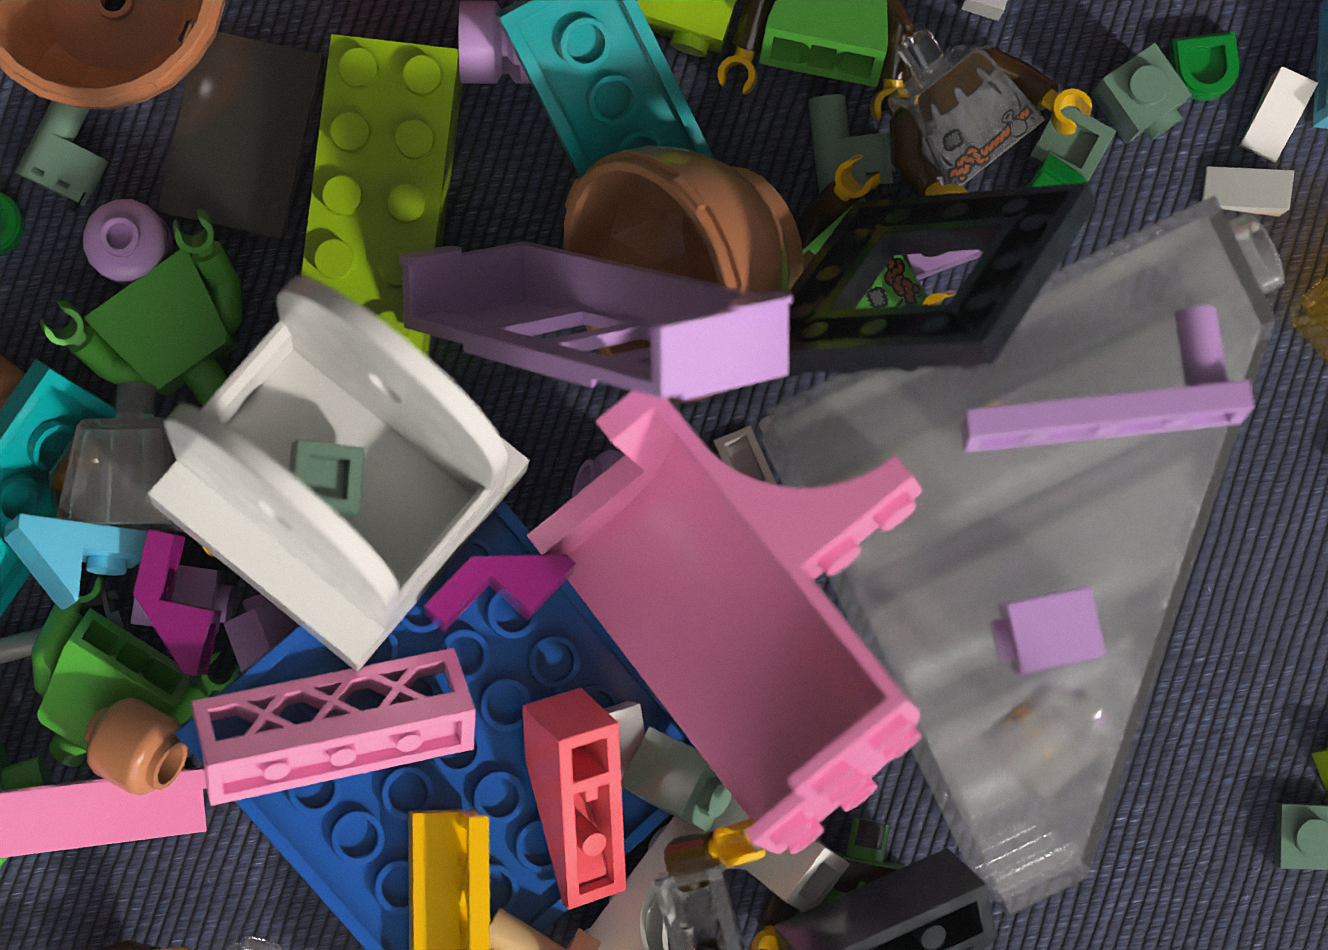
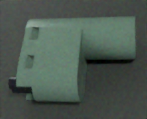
[808,94,896,197]
[15,100,109,213]

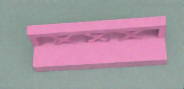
[191,648,475,806]
[0,767,207,858]

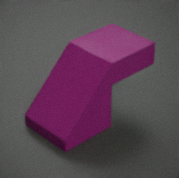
[133,529,222,676]
[425,554,576,632]

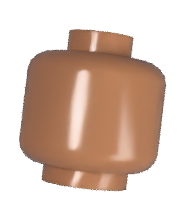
[85,697,187,796]

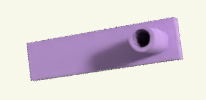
[960,305,1254,453]

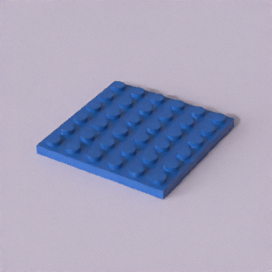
[174,500,696,950]

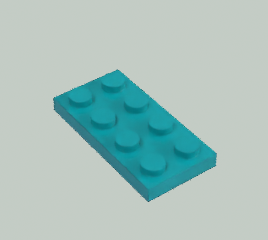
[495,0,714,178]
[0,359,135,617]

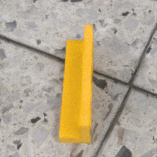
[408,809,490,950]

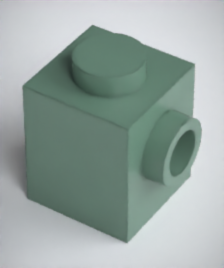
[1090,43,1192,144]
[621,727,732,832]

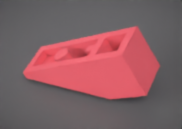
[522,688,626,910]

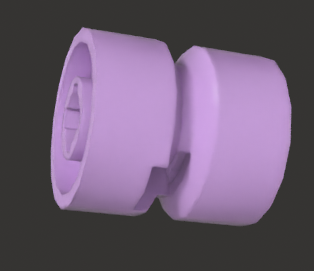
[458,1,531,84]

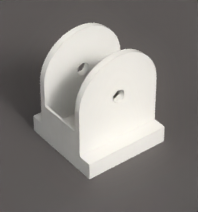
[148,276,529,672]

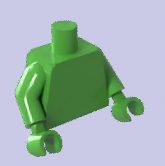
[40,209,243,407]
[31,575,239,767]

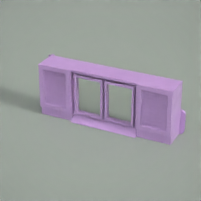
[399,241,792,400]

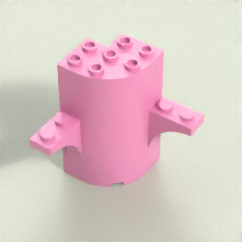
[527,391,923,854]

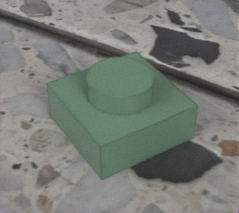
[1027,106,1116,182]
[289,439,365,519]
[1275,802,1328,870]

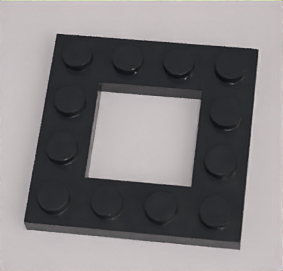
[786,182,1096,377]

